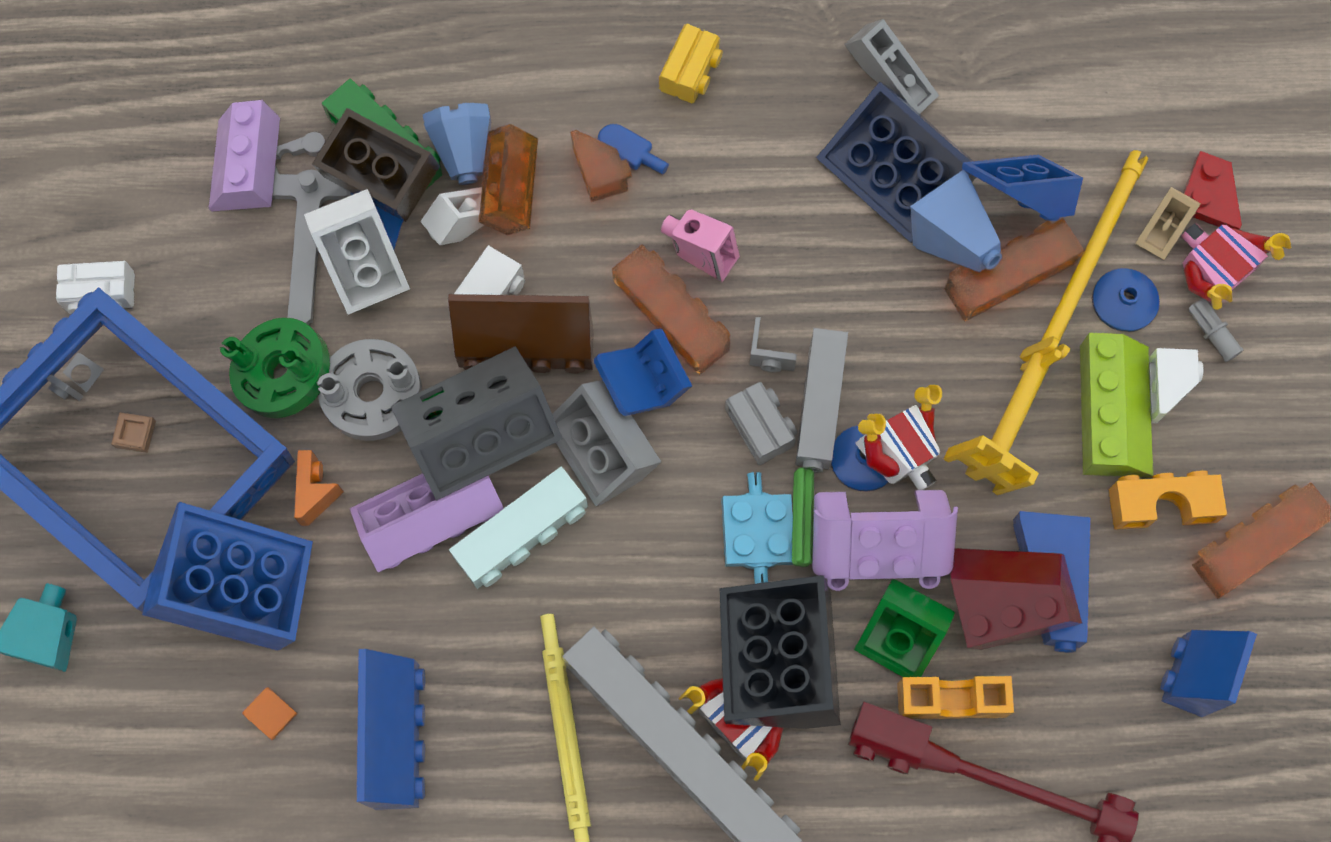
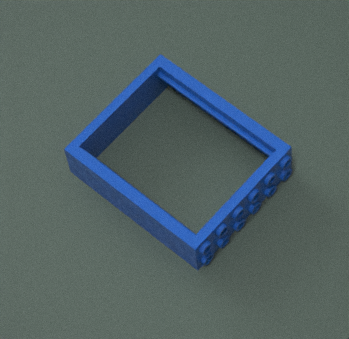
[0,287,295,612]

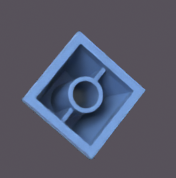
[910,170,1002,272]

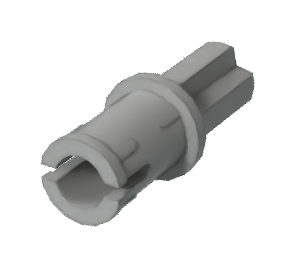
[1189,299,1244,363]

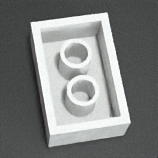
[304,189,410,315]

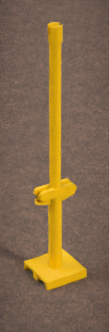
[943,150,1148,496]

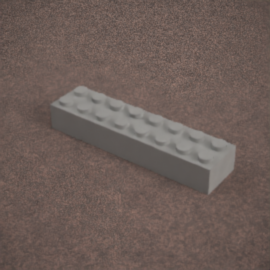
[562,626,802,842]

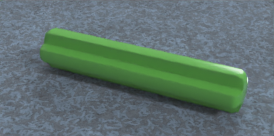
[792,467,814,567]

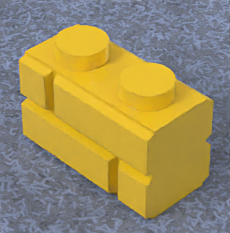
[659,24,723,103]

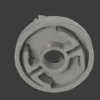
[317,339,422,441]

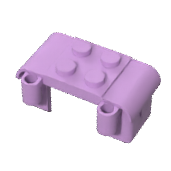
[812,490,958,591]

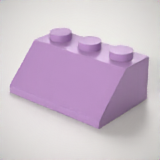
[209,100,280,212]

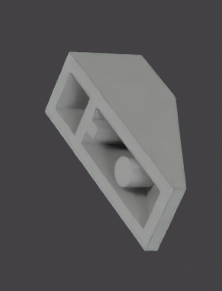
[844,19,939,113]

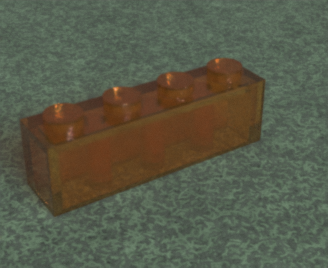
[944,218,1085,322]
[612,244,731,375]
[1192,482,1331,599]

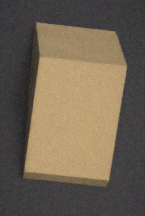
[1135,187,1201,260]

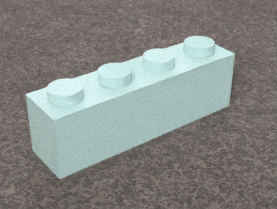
[449,466,588,589]

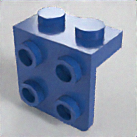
[594,328,692,416]

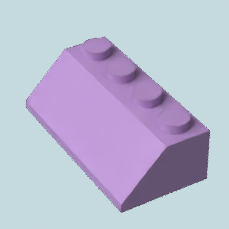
[349,473,504,572]

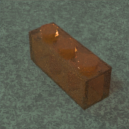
[479,124,538,235]

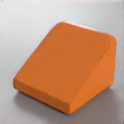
[242,687,298,740]

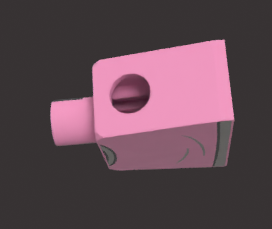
[661,209,740,282]

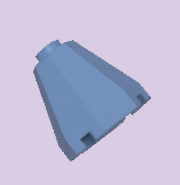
[423,103,492,185]

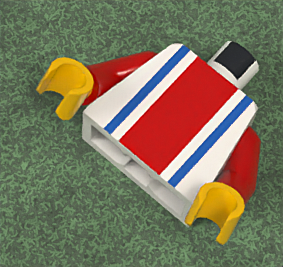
[856,385,942,490]
[679,678,783,781]

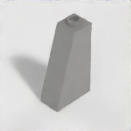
[795,328,848,473]

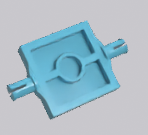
[721,472,793,584]

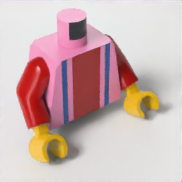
[1181,223,1291,310]

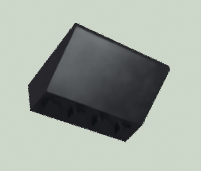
[719,575,841,729]

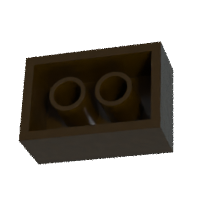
[312,108,440,222]

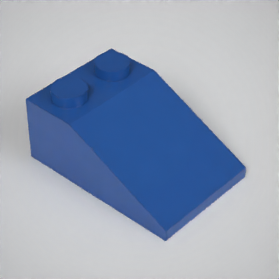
[962,155,1083,221]
[1160,630,1257,717]

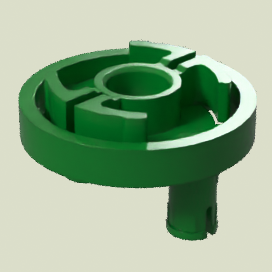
[220,318,330,418]

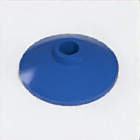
[1092,268,1160,332]
[831,426,889,492]

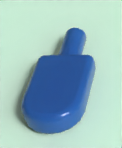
[598,124,669,175]

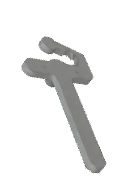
[272,132,351,325]

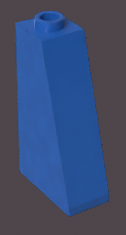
[1013,511,1090,653]

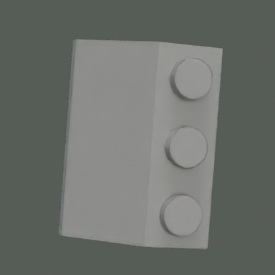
[553,380,661,507]

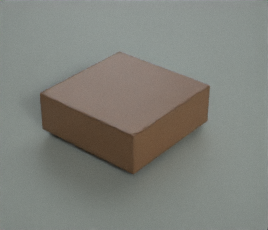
[111,412,156,453]

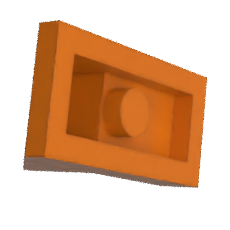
[294,450,344,526]

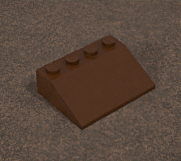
[448,294,594,374]

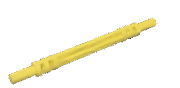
[540,614,591,842]

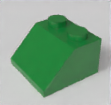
[854,579,956,677]

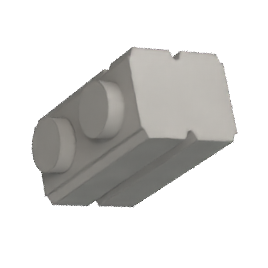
[725,382,797,466]

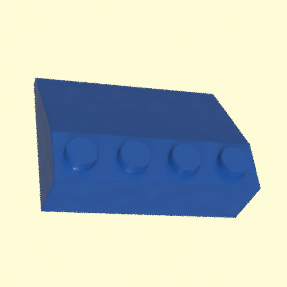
[142,502,313,651]
[357,649,425,810]

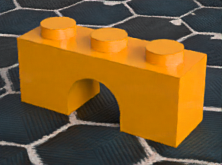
[1109,470,1227,530]
[897,676,1014,719]

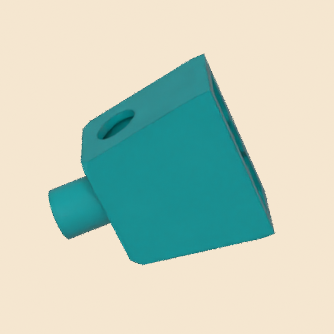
[0,583,77,672]

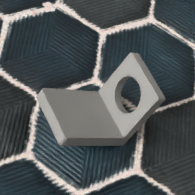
[749,317,797,373]
[46,352,104,401]

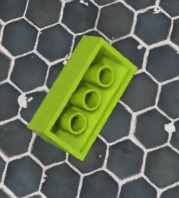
[1080,333,1153,478]

